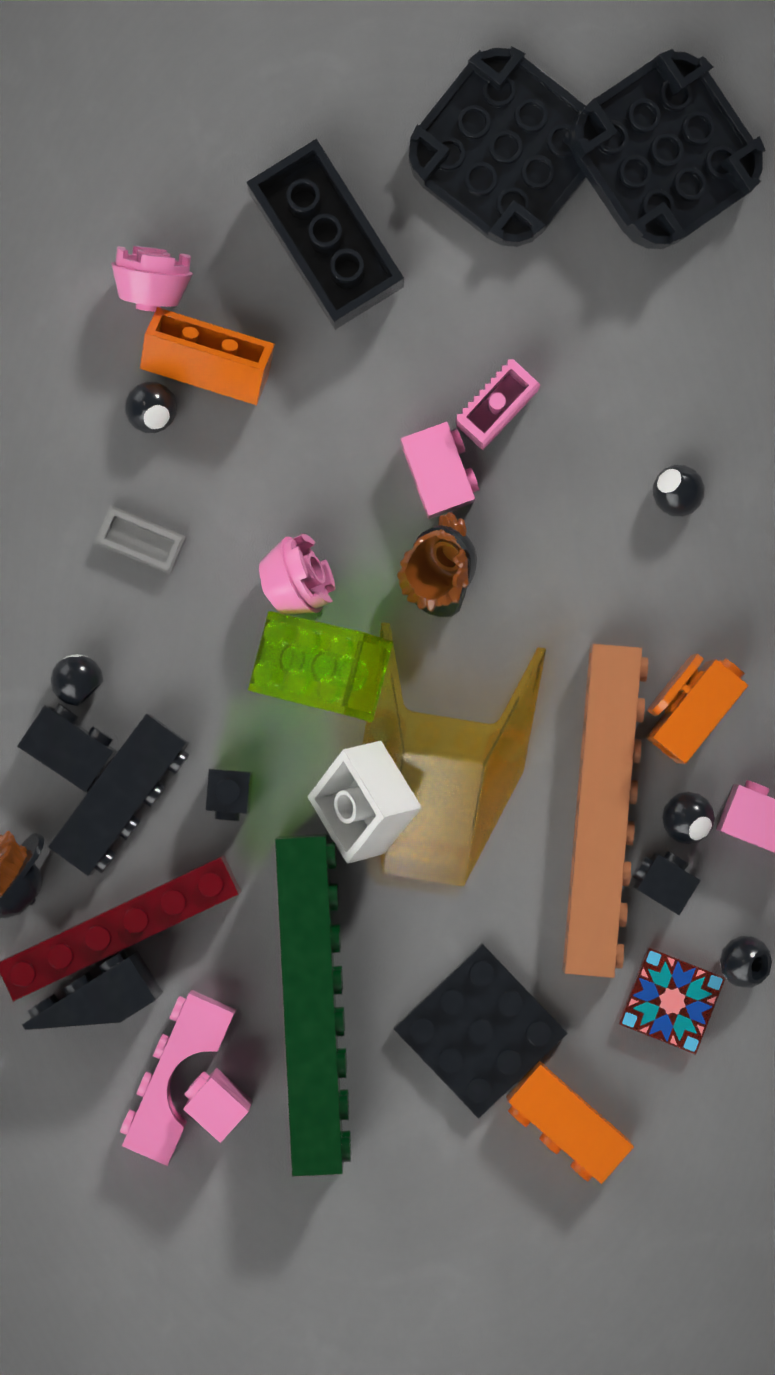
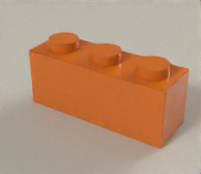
[140,307,275,405]
[506,1061,634,1184]

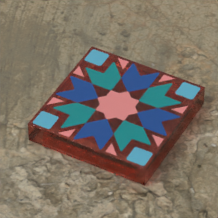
[618,947,725,1055]

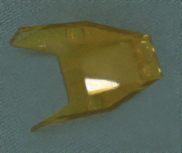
[362,622,546,886]

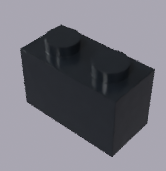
[17,703,117,792]

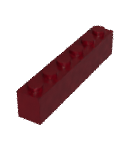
[0,855,242,1002]

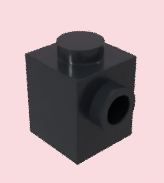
[206,769,253,821]
[632,851,701,915]

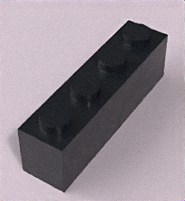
[48,714,190,876]

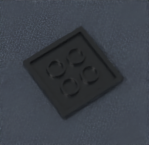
[393,943,568,1119]

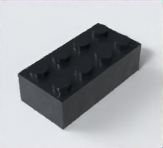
[246,139,404,330]

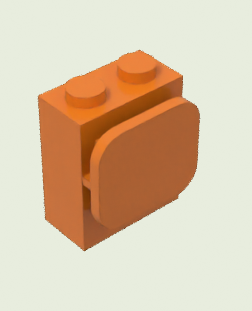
[645,653,749,764]

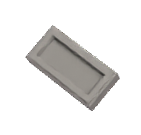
[94,505,186,575]

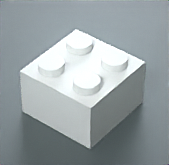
[307,741,422,864]

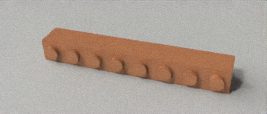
[562,644,648,978]

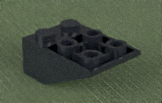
[22,950,163,1030]

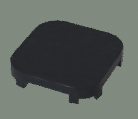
[409,46,586,247]
[569,49,766,249]

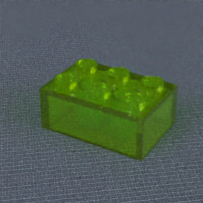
[248,611,393,723]

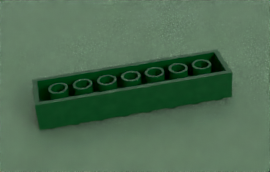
[275,834,352,1177]

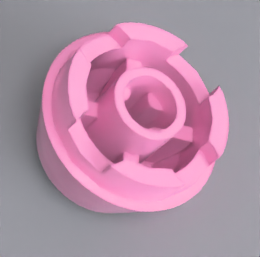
[111,246,193,312]
[259,534,335,615]

